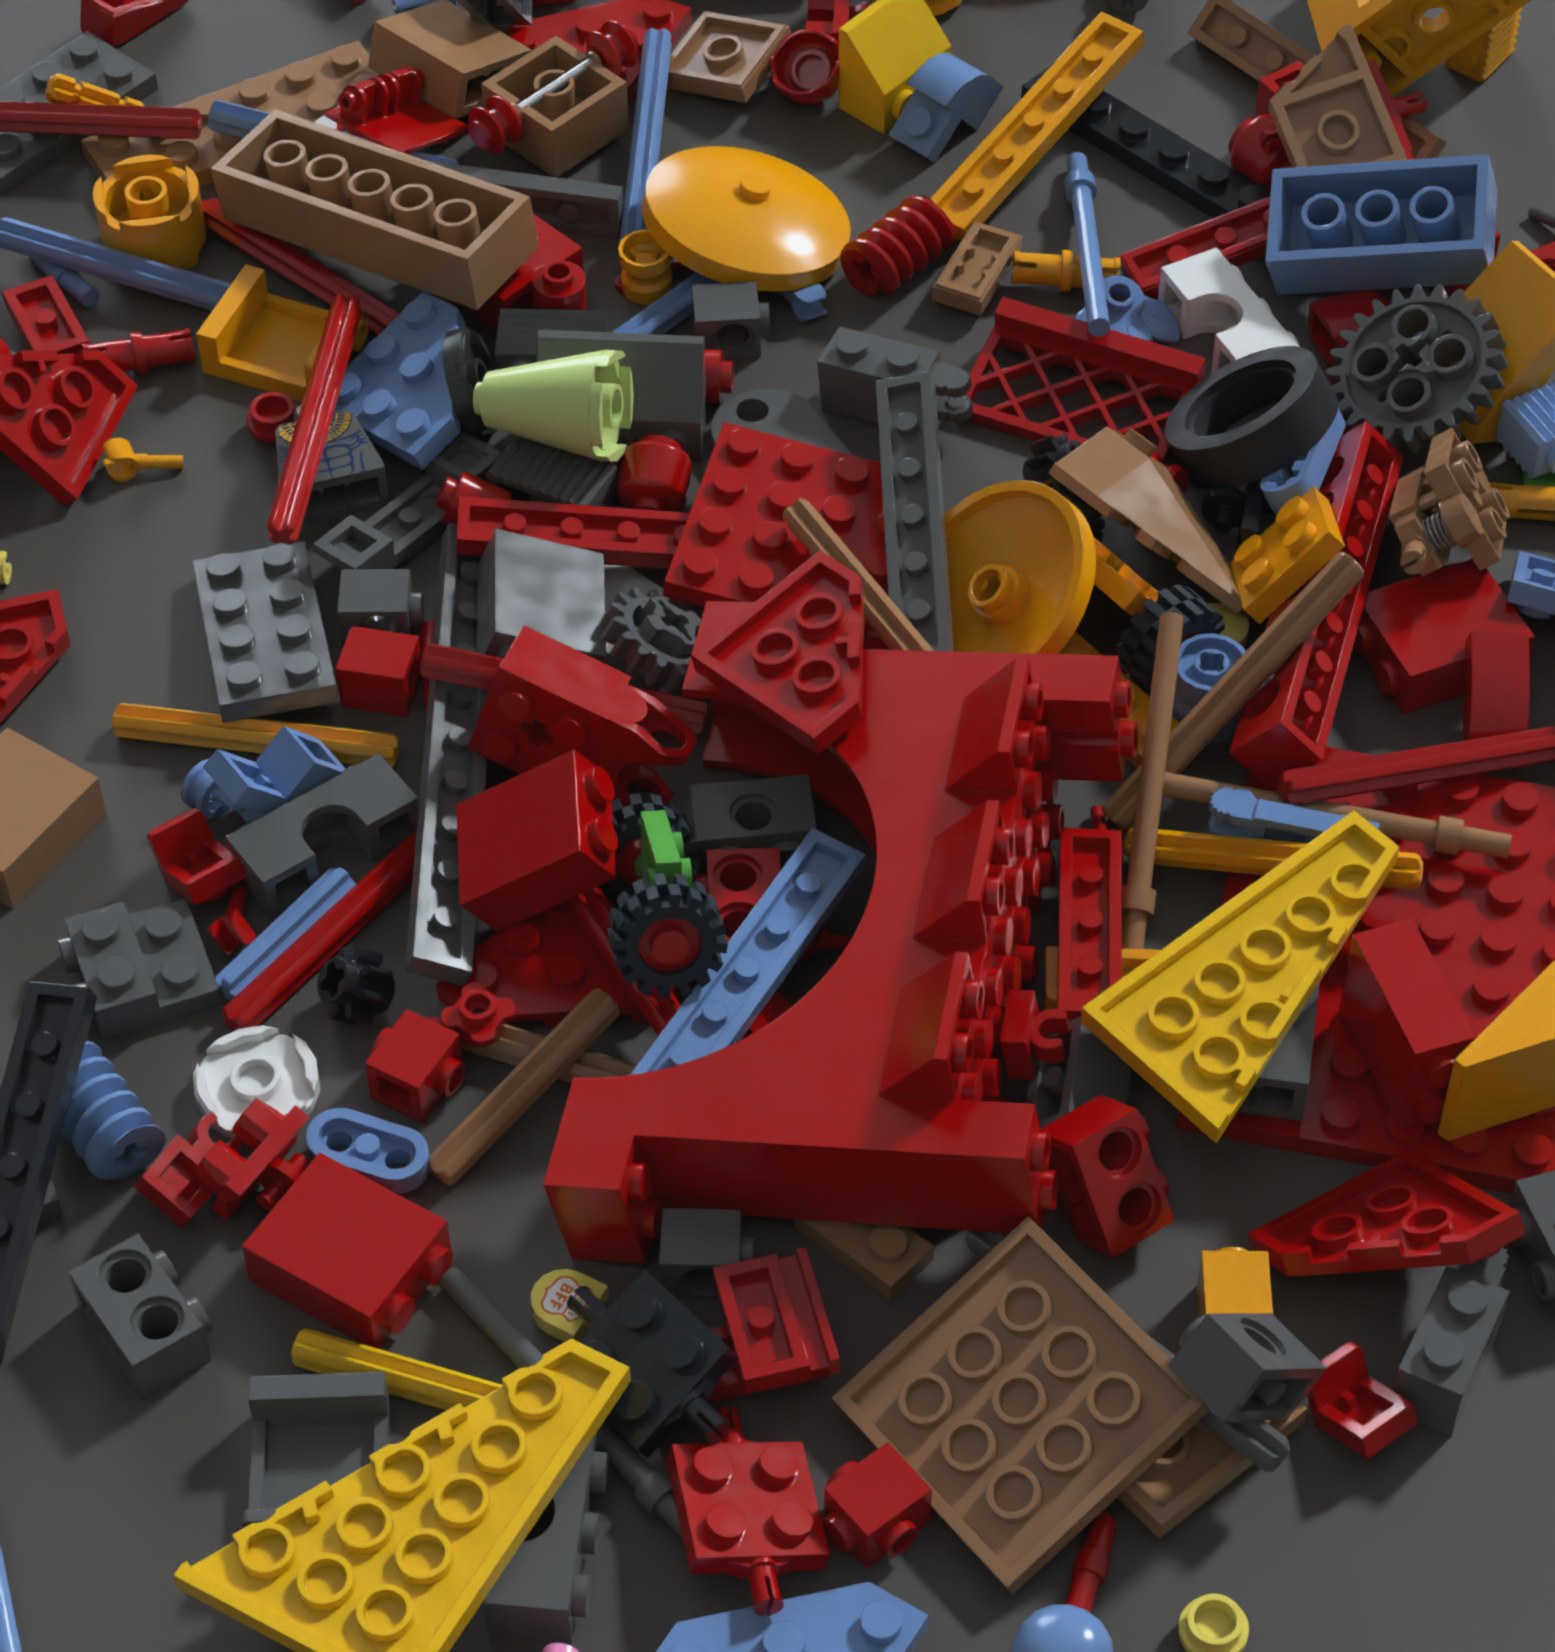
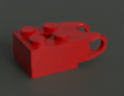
[467,625,698,807]

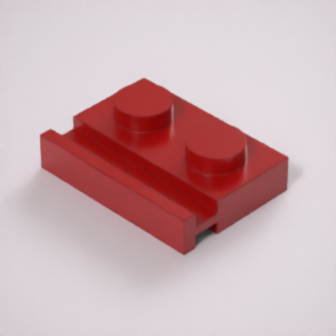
[713,1247,840,1394]

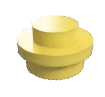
[1178,1593,1249,1652]

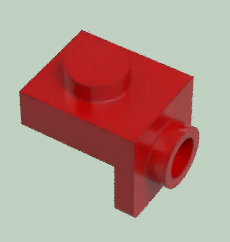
[147,808,247,906]
[1307,1342,1418,1459]

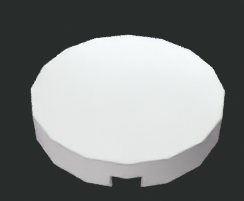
[193,1025,320,1138]

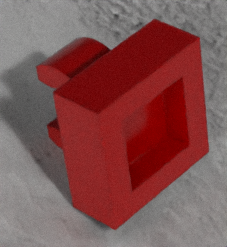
[1000,990,1070,1080]

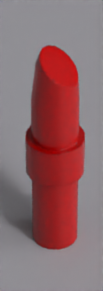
[1065,1509,1117,1613]

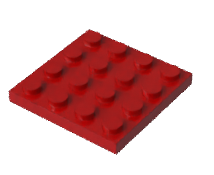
[663,422,889,650]

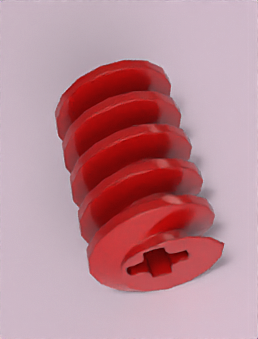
[840,195,956,296]

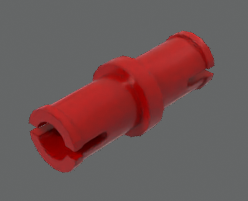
[81,328,195,375]

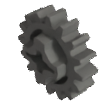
[600,587,701,694]

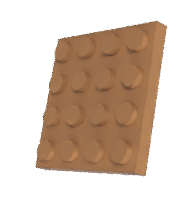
[831,1216,1211,1595]

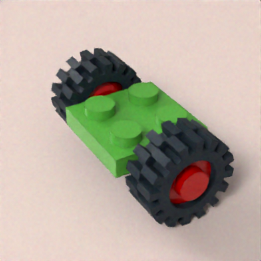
[599,793,728,998]

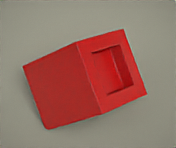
[335,626,422,717]

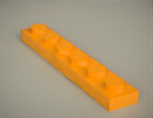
[930,12,1144,241]

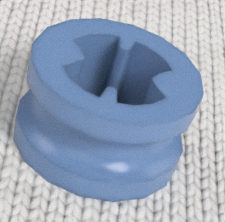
[180,759,230,820]

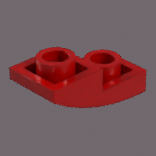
[1462,631,1530,741]

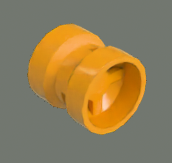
[618,229,674,305]

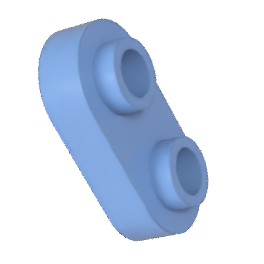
[306,1108,430,1194]

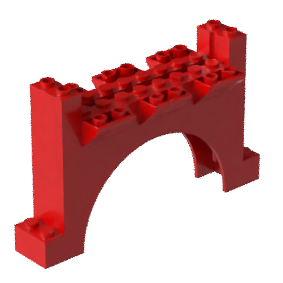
[543,601,1139,1264]

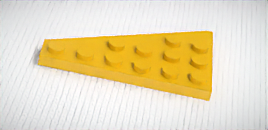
[173,1339,631,1652]

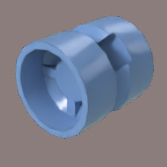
[1172,633,1246,744]

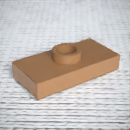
[932,221,1023,316]

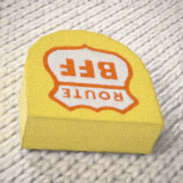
[531,1269,609,1342]

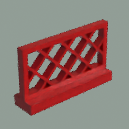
[965,297,1206,464]

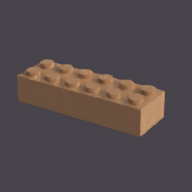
[211,109,539,310]

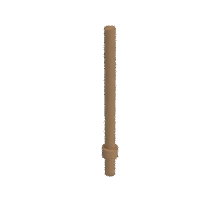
[1122,612,1184,949]
[1162,772,1512,858]

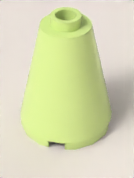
[473,349,634,462]

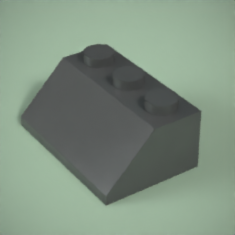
[537,330,707,462]

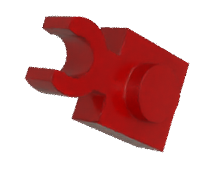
[133,1112,243,1228]

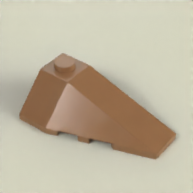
[1048,427,1254,621]

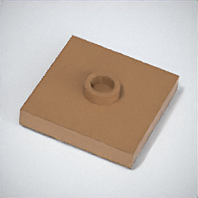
[667,11,791,103]

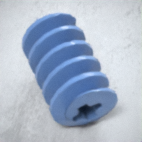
[62,1041,166,1181]

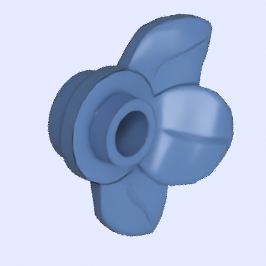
[1075,275,1180,344]

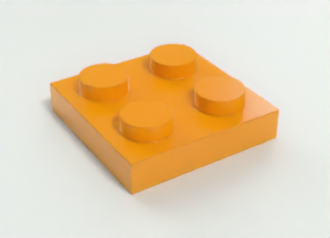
[1231,486,1345,624]

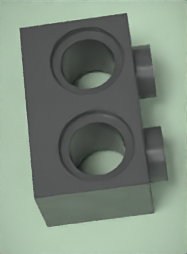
[68,1233,213,1400]

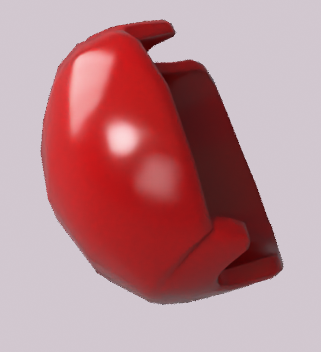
[769,30,840,105]

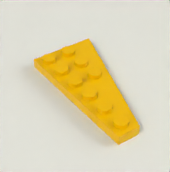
[1081,810,1399,1144]

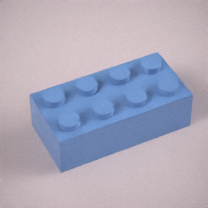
[1265,154,1497,295]

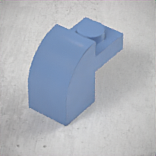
[888,53,1004,163]
[203,726,345,822]

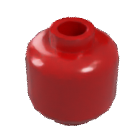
[1228,114,1292,191]
[616,435,692,512]

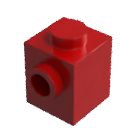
[365,1009,466,1124]
[822,1442,932,1569]

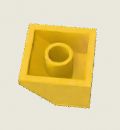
[838,0,952,135]

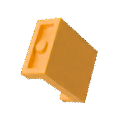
[196,264,369,402]

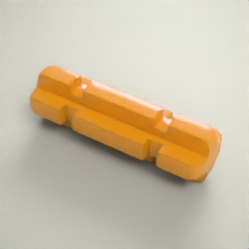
[45,73,144,106]

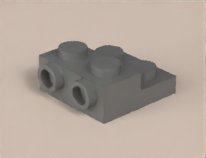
[57,898,223,1041]

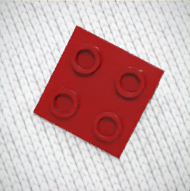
[325,66,468,155]

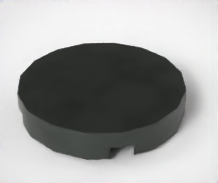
[442,327,497,437]

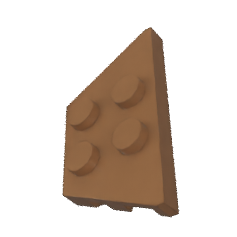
[1268,23,1408,168]

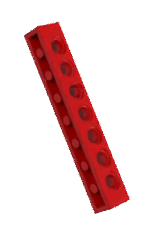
[1229,421,1404,789]

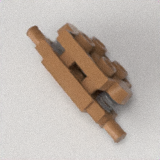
[1389,428,1510,577]

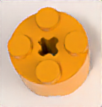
[93,155,207,270]

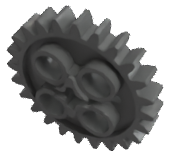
[1326,284,1508,454]

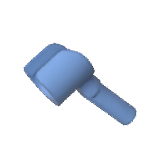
[777,284,828,322]

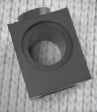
[692,281,770,360]
[337,569,424,648]
[659,1208,754,1300]

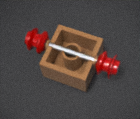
[468,20,639,178]

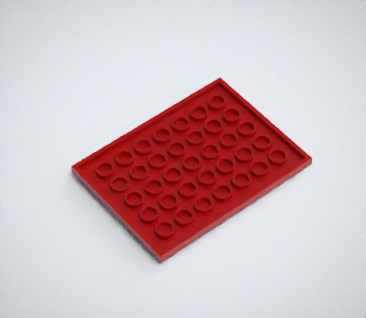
[1175,747,1555,1193]

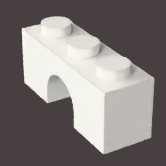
[1158,247,1300,374]

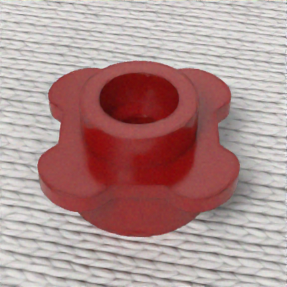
[441,982,516,1047]

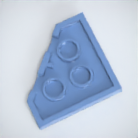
[334,291,466,470]
[656,1582,929,1652]

